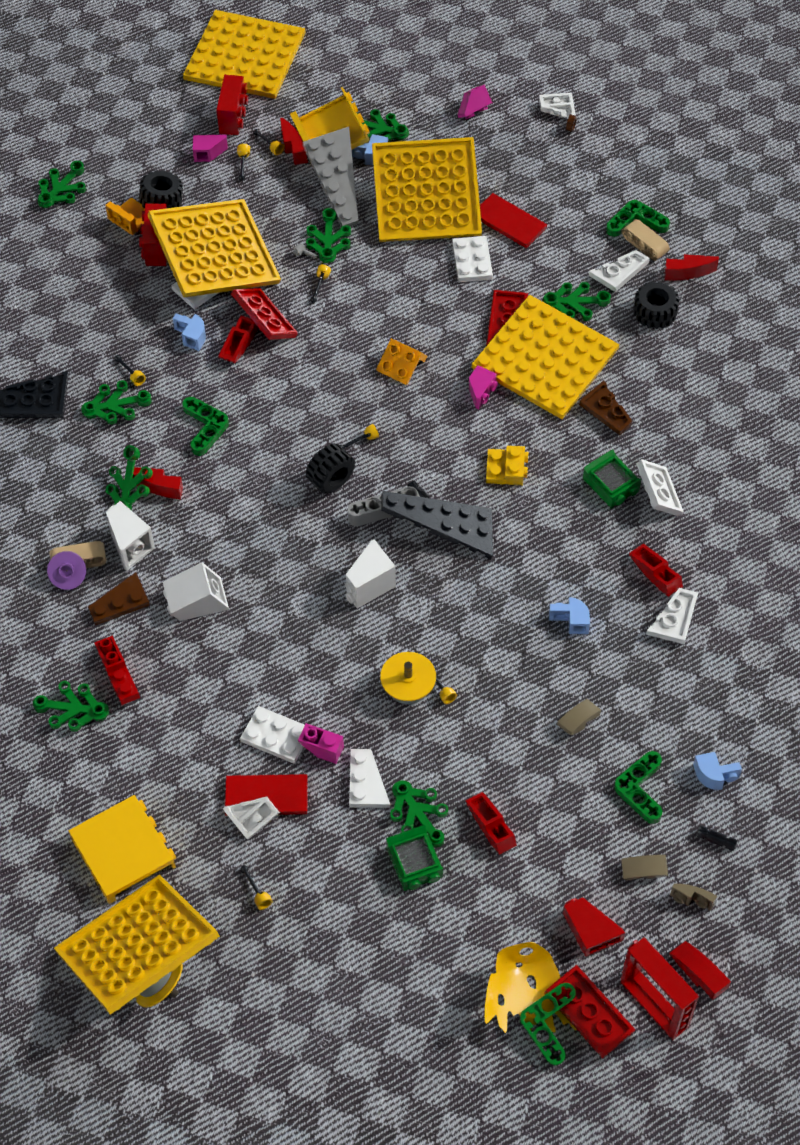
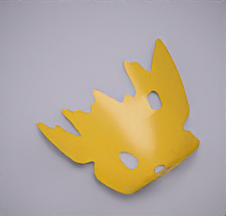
[485,942,576,1033]

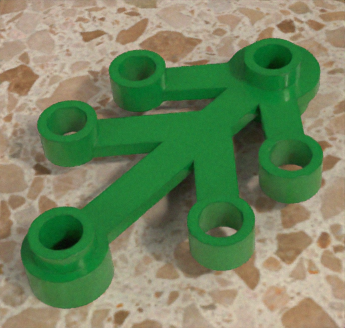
[357,109,409,143]
[37,161,86,208]
[306,208,351,263]
[542,282,611,321]
[81,380,152,425]
[106,445,153,510]
[33,681,109,732]
[390,780,448,848]

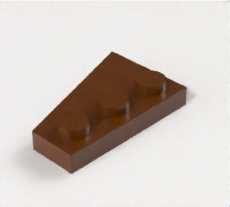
[579,380,633,436]
[88,572,150,626]

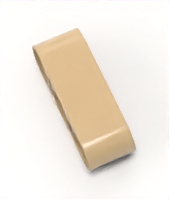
[622,219,670,261]
[49,541,106,571]

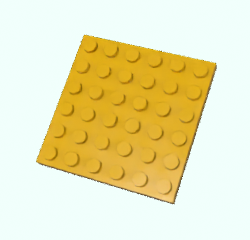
[183,10,306,99]
[372,137,482,242]
[148,199,281,298]
[471,295,620,419]
[54,874,220,1015]

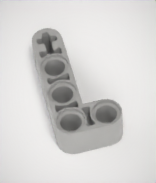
[348,486,420,526]

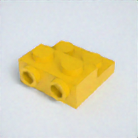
[486,446,529,485]

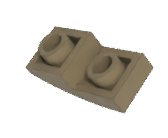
[557,699,601,736]
[621,855,668,881]
[670,884,717,911]

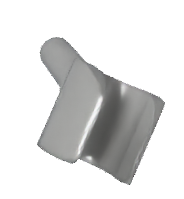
[293,243,318,259]

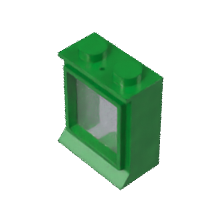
[583,449,641,508]
[386,825,443,891]

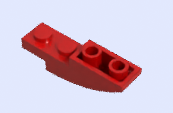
[94,635,140,705]

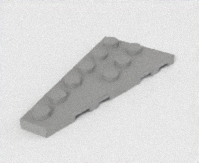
[302,127,358,227]

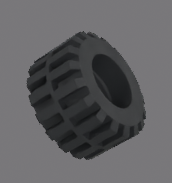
[139,170,183,208]
[633,281,680,329]
[305,443,356,494]

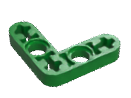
[606,200,670,237]
[182,397,229,456]
[614,751,663,824]
[520,983,576,1066]

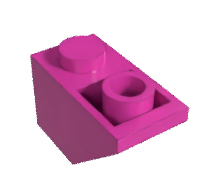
[458,84,492,119]
[193,135,228,162]
[469,365,498,410]
[298,723,344,764]

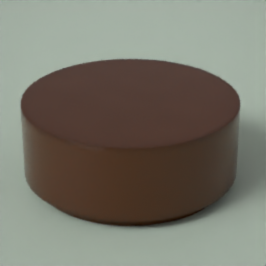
[566,114,577,132]

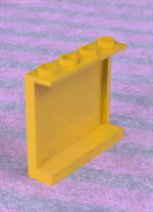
[290,87,370,150]
[68,795,176,904]

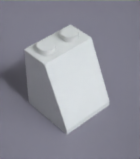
[106,501,155,571]
[345,540,396,609]
[163,562,229,621]

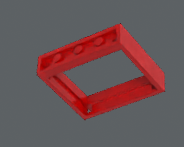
[620,937,699,1040]

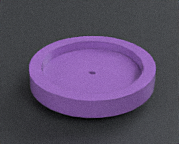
[47,551,86,590]

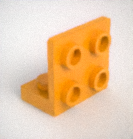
[105,198,145,235]
[376,338,427,385]

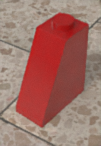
[563,897,625,957]

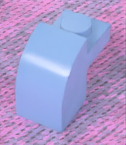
[351,134,388,165]
[173,313,206,351]
[549,597,590,634]
[693,752,742,790]

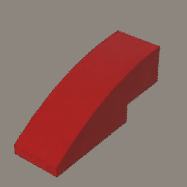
[280,118,308,165]
[664,254,719,281]
[218,315,259,363]
[132,467,183,500]
[629,544,683,597]
[465,792,517,855]
[669,941,731,1000]

